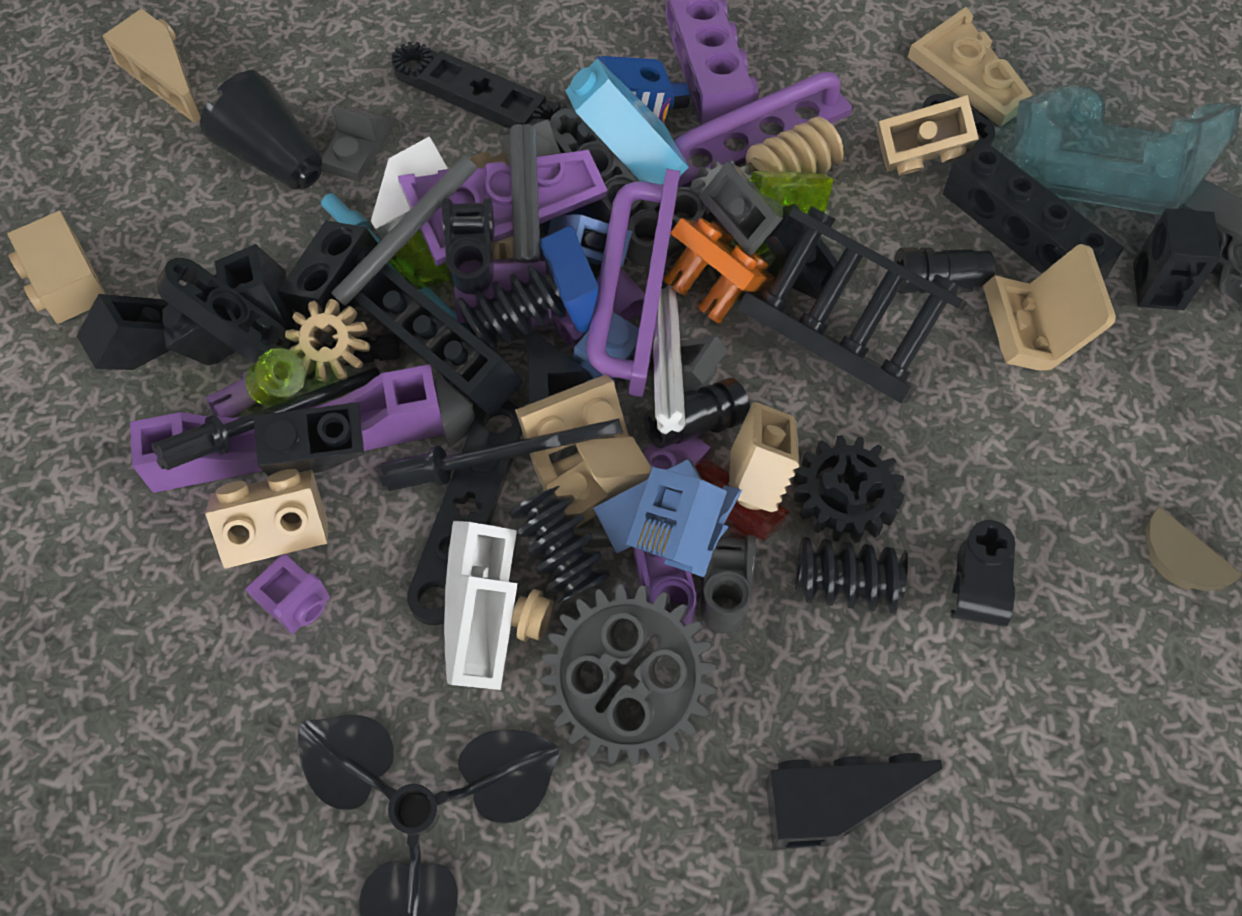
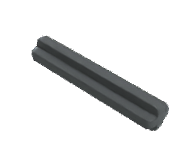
[510,124,540,263]

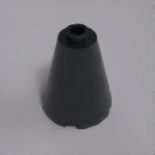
[200,70,322,189]

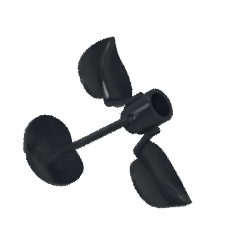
[298,715,559,916]

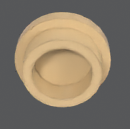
[511,589,553,642]

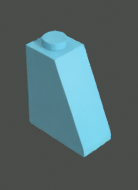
[565,58,689,185]

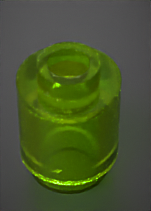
[245,348,306,406]

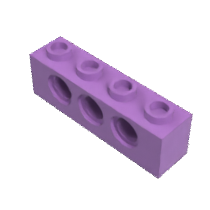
[666,0,758,125]

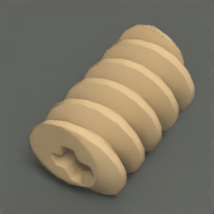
[745,116,844,198]

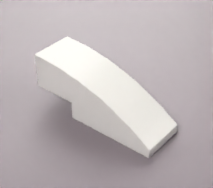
[444,521,518,690]

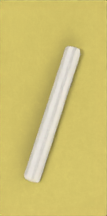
[653,285,685,434]

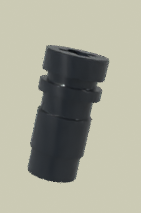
[894,247,995,294]
[644,378,750,448]

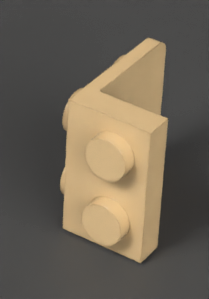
[983,244,1116,371]

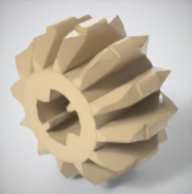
[285,299,370,382]

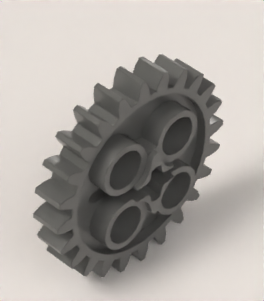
[540,584,719,766]

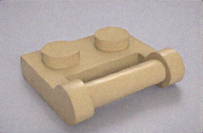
[515,375,630,491]

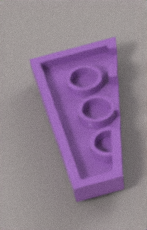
[398,150,608,266]

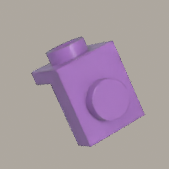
[245,554,331,635]

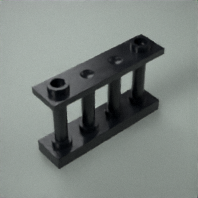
[737,206,968,403]

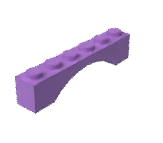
[130,364,445,493]

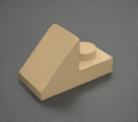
[546,436,652,528]

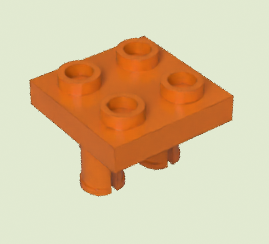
[663,217,775,324]

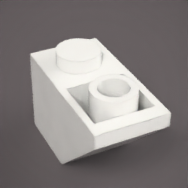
[371,136,448,238]

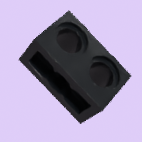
[1133,208,1221,311]
[278,220,378,319]

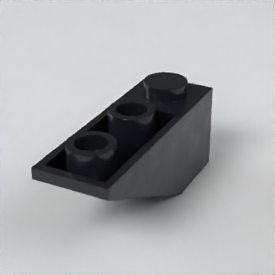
[766,753,942,850]

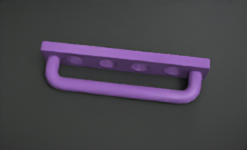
[674,71,852,188]
[587,169,680,397]

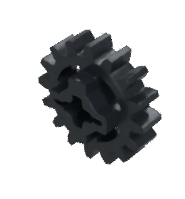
[793,435,905,543]

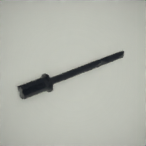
[152,367,381,470]
[380,418,623,491]

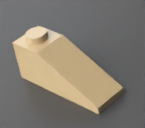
[102,8,201,123]

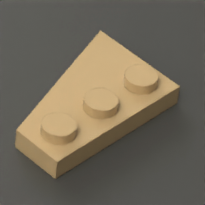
[908,7,1033,127]

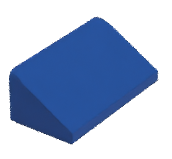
[540,226,598,333]

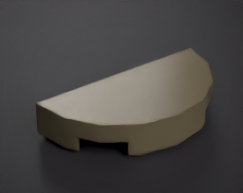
[1144,506,1242,591]

